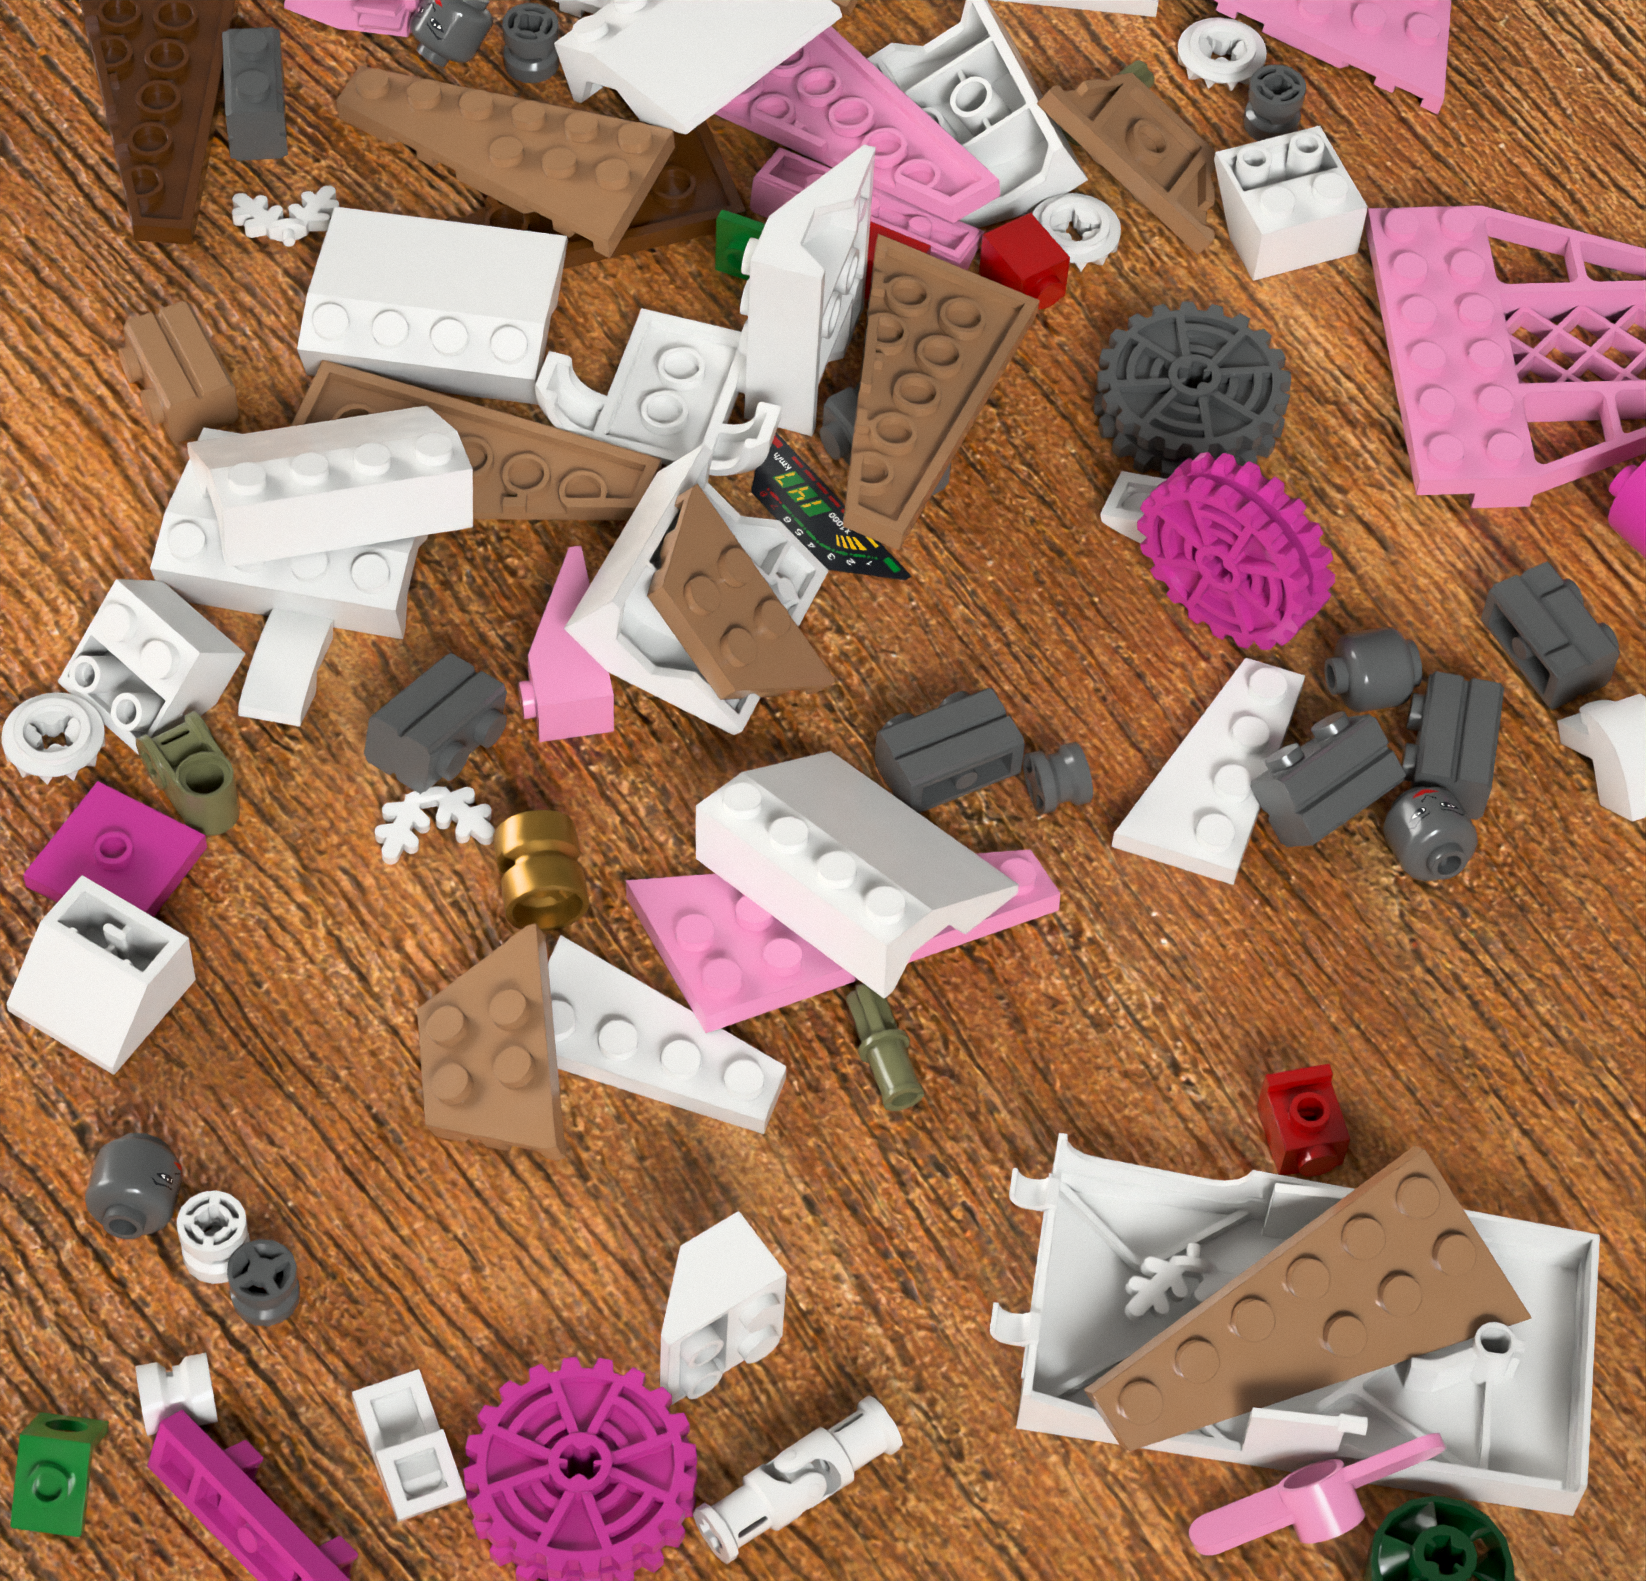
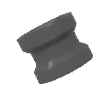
[1023,742,1093,814]
[227,1239,300,1326]

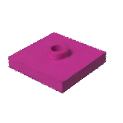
[23,781,207,917]

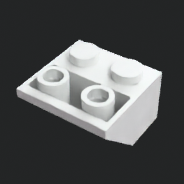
[1214,126,1368,281]
[58,579,246,755]
[6,875,196,1075]
[660,1211,787,1405]

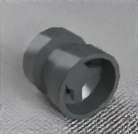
[503,3,559,83]
[1243,65,1307,141]

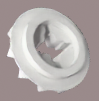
[1178,17,1267,91]
[1032,193,1121,272]
[1,693,106,785]

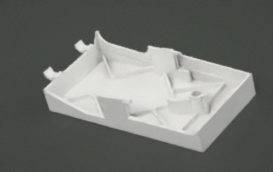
[990,1133,1600,1516]

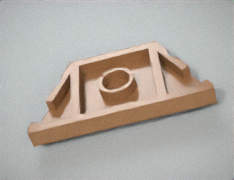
[1036,73,1215,255]
[647,483,836,700]
[417,923,566,1161]

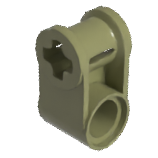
[136,711,240,836]

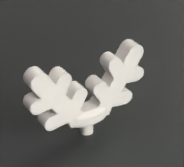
[232,186,339,247]
[375,786,495,865]
[1125,1243,1239,1321]

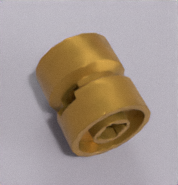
[493,810,589,932]

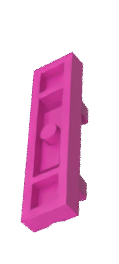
[147,1409,358,1581]

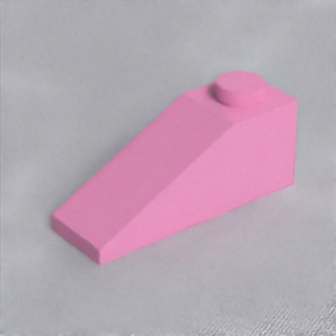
[518,546,614,742]

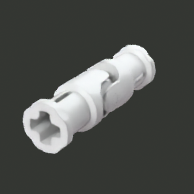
[693,1396,903,1564]

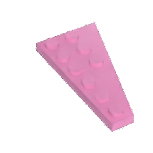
[1214,0,1451,115]
[714,26,1000,223]
[626,849,1060,1033]

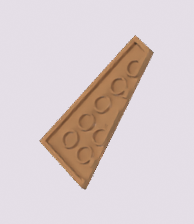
[336,66,675,258]
[843,234,1040,550]
[291,360,662,521]
[1084,1146,1532,1451]

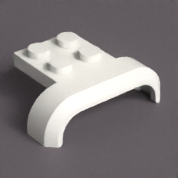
[535,308,782,476]

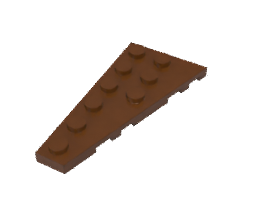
[79,0,240,245]
[445,118,746,269]

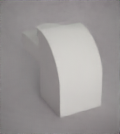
[1557,694,1646,822]

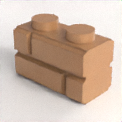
[118,300,239,443]

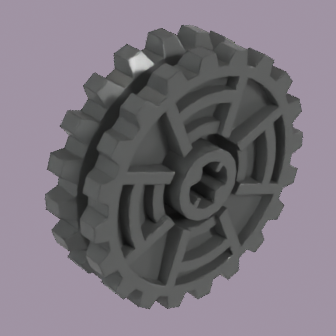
[1093,302,1291,479]

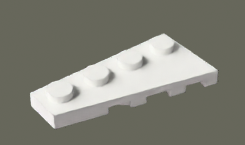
[1112,658,1305,885]
[548,935,787,1134]

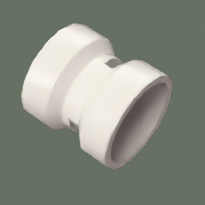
[177,1190,250,1284]
[136,1353,218,1436]

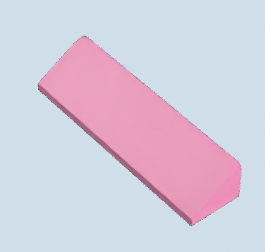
[750,148,985,270]

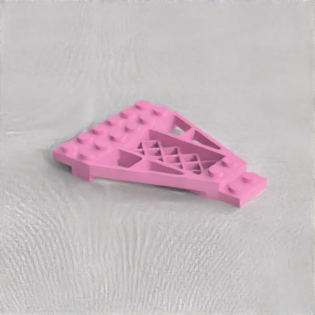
[1364,206,1646,508]

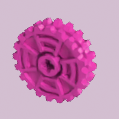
[1137,452,1335,650]
[464,1357,697,1581]

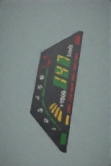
[751,432,912,580]

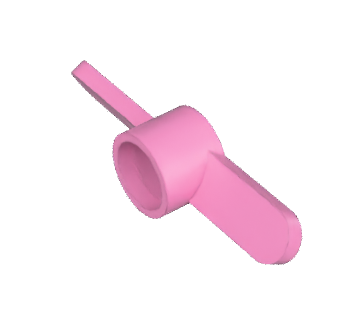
[1189,1433,1446,1555]

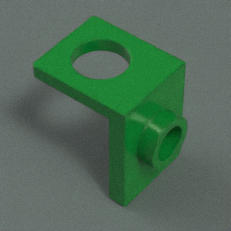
[715,210,765,281]
[10,1412,109,1537]

